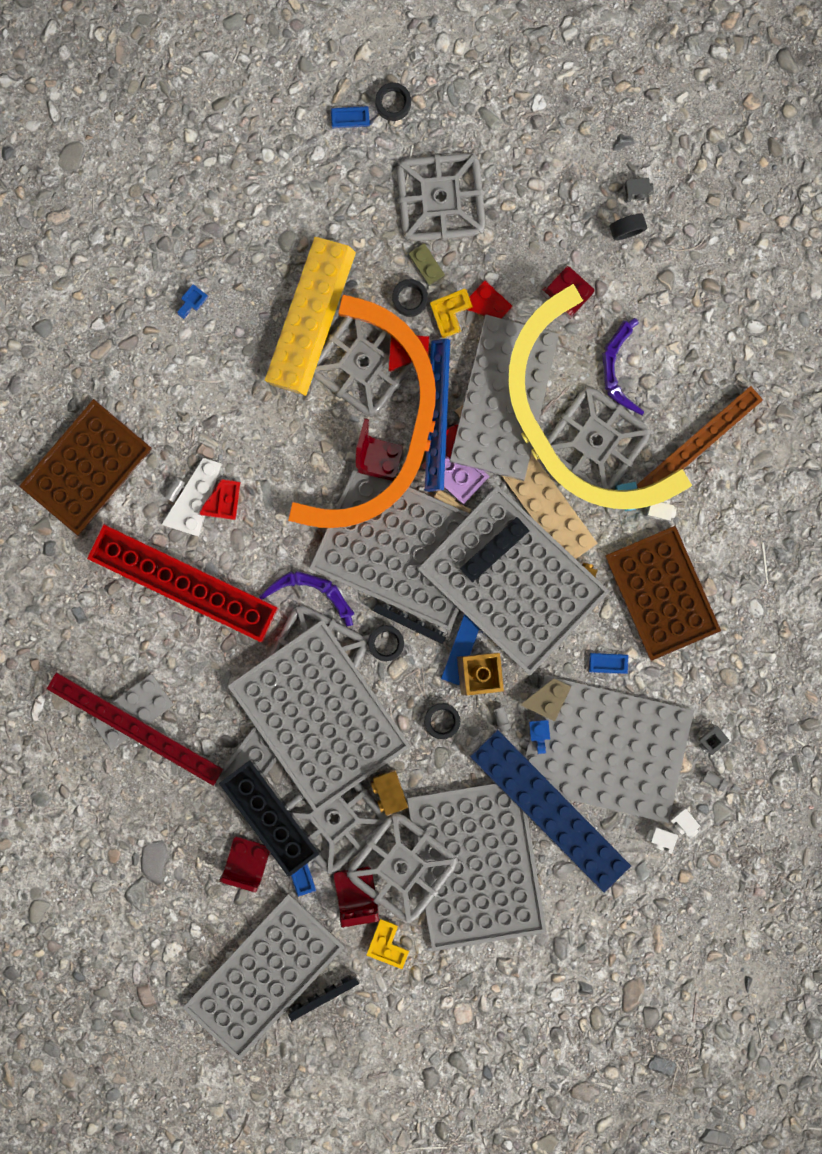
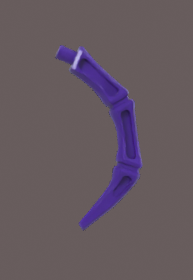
[602,318,644,416]
[259,571,355,627]

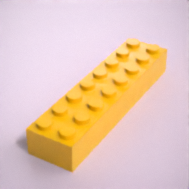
[264,237,356,396]

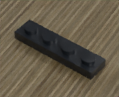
[460,517,530,583]
[373,603,446,644]
[288,974,360,1022]

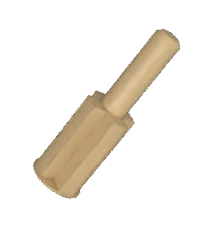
[434,491,471,514]

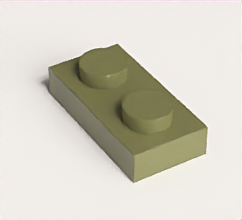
[408,243,445,286]

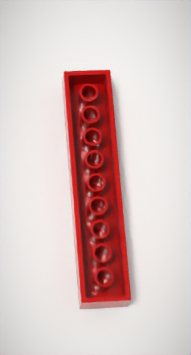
[87,524,279,643]

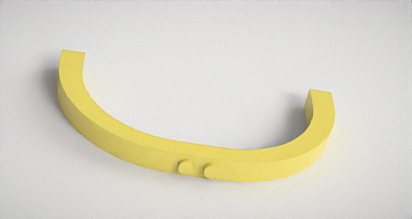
[508,284,692,509]

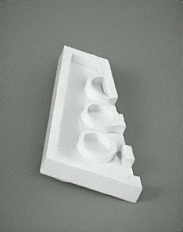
[162,458,222,537]

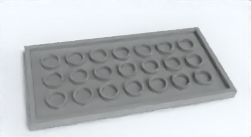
[449,315,559,481]
[183,894,345,1061]

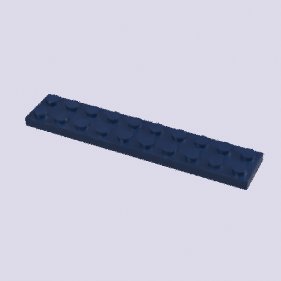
[470,729,631,893]

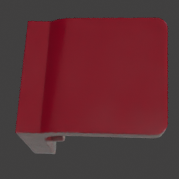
[541,266,595,319]
[356,418,403,481]
[219,836,270,893]
[334,866,379,928]

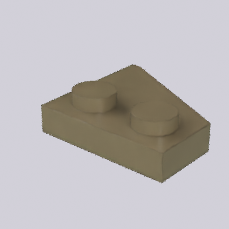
[521,678,571,721]

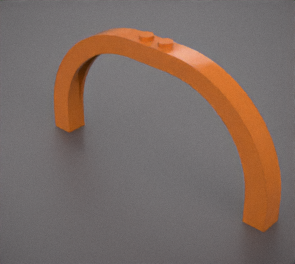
[288,295,436,528]

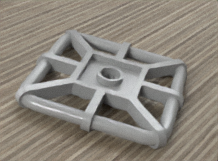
[397,153,485,241]
[313,317,413,417]
[547,386,651,490]
[267,605,368,668]
[286,783,387,874]
[347,812,458,924]

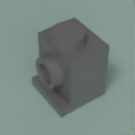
[624,178,654,203]
[698,725,730,755]

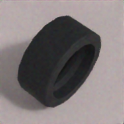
[375,82,411,121]
[609,213,648,241]
[392,279,428,317]
[368,625,404,662]
[424,703,460,739]

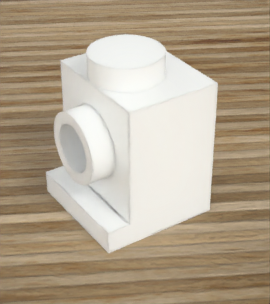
[646,500,677,522]
[669,807,701,839]
[646,826,678,854]

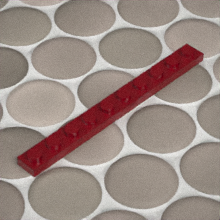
[46,672,224,786]

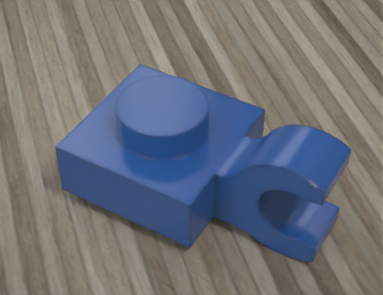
[177,284,208,319]
[529,720,550,754]

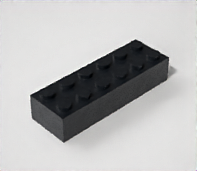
[219,759,321,878]

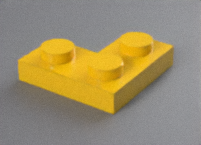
[430,289,472,339]
[366,918,409,969]

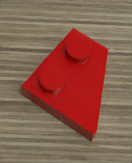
[464,281,513,319]
[389,335,429,372]
[198,479,241,520]

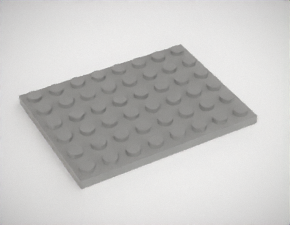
[310,466,470,631]
[418,486,610,676]
[228,620,411,813]
[525,675,694,823]
[407,783,547,951]

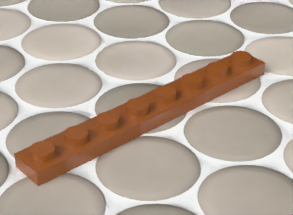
[637,386,763,489]

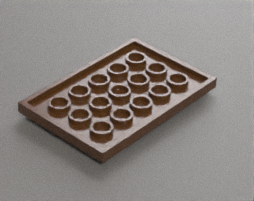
[19,399,153,536]
[605,525,721,661]

